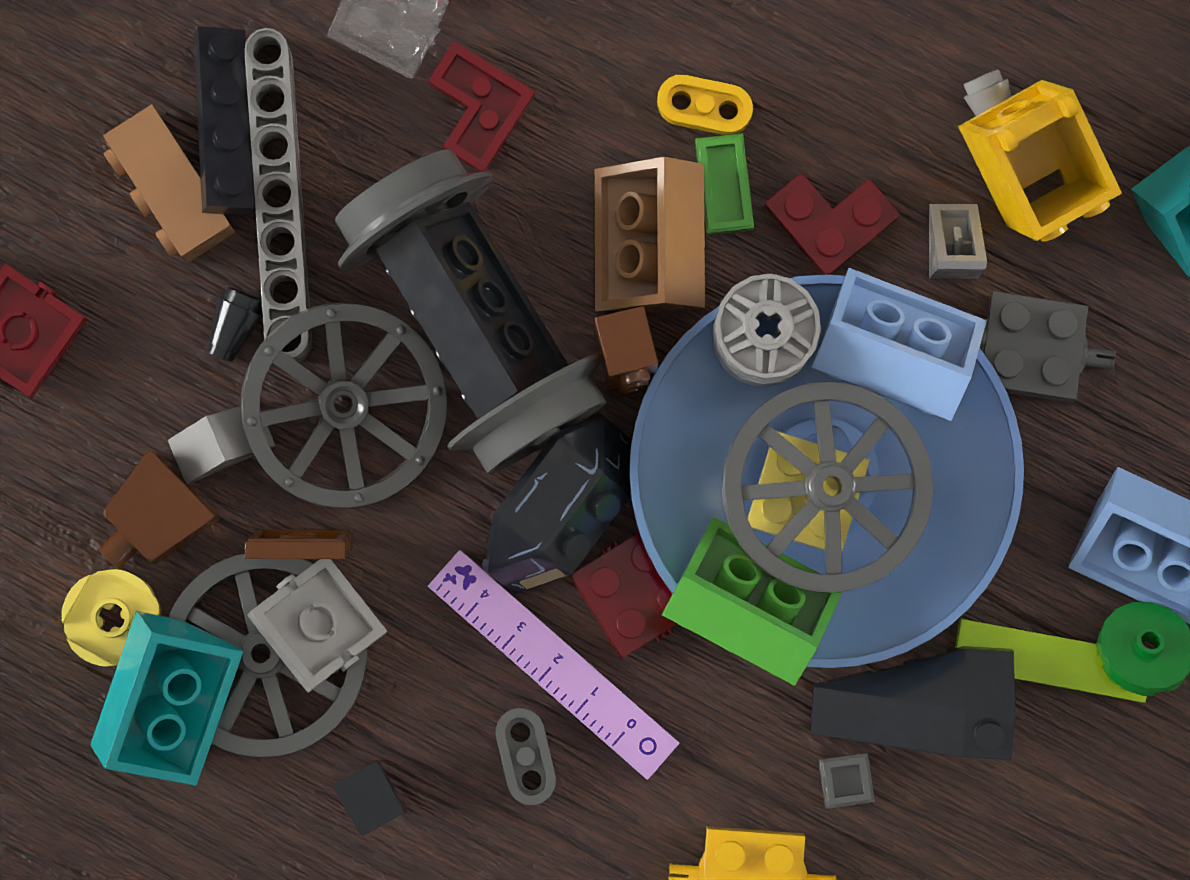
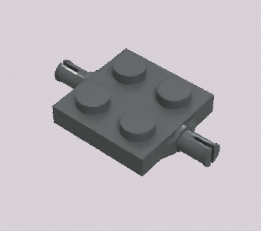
[980,291,1116,403]

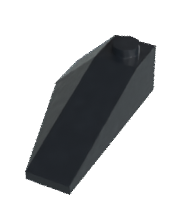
[810,646,1016,760]

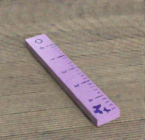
[428,550,679,780]

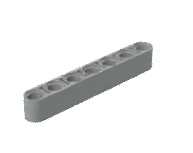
[245,28,313,363]

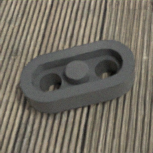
[496,708,556,805]

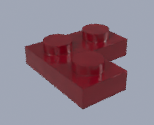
[428,41,535,172]
[764,173,900,275]

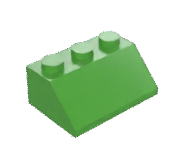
[662,517,843,686]

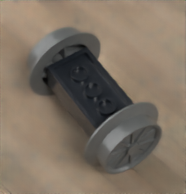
[335,149,607,475]

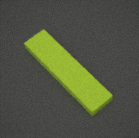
[955,619,1147,703]

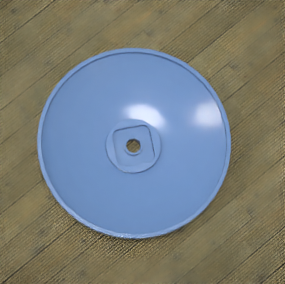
[629,275,1024,668]

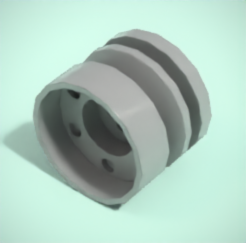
[711,273,821,387]

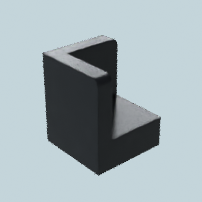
[333,760,407,835]

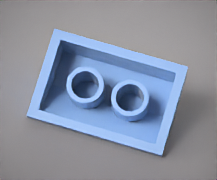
[812,268,987,421]
[1068,467,1190,624]

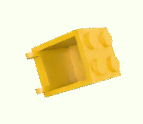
[958,80,1122,241]

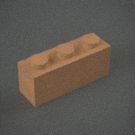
[103,104,236,264]

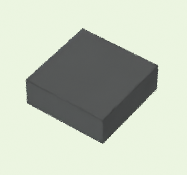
[818,753,875,809]

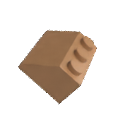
[594,157,705,313]

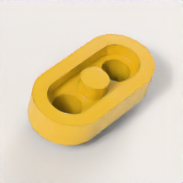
[657,75,753,135]

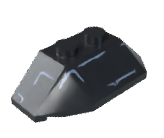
[482,413,631,594]

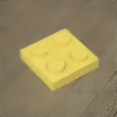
[748,431,870,551]

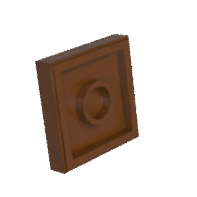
[245,529,353,559]

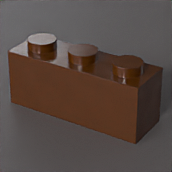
[594,306,658,397]

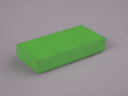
[695,133,754,236]

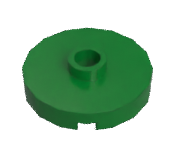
[1096,602,1190,696]

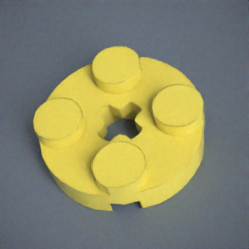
[62,569,162,667]

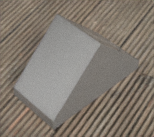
[929,204,987,279]
[168,406,276,485]

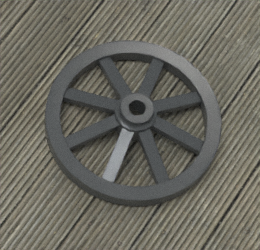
[241,302,447,508]
[722,382,933,592]
[168,554,367,757]

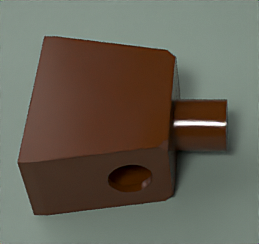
[98,450,220,570]

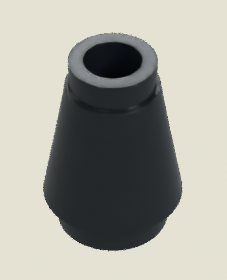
[206,287,263,362]

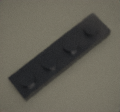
[194,26,254,215]

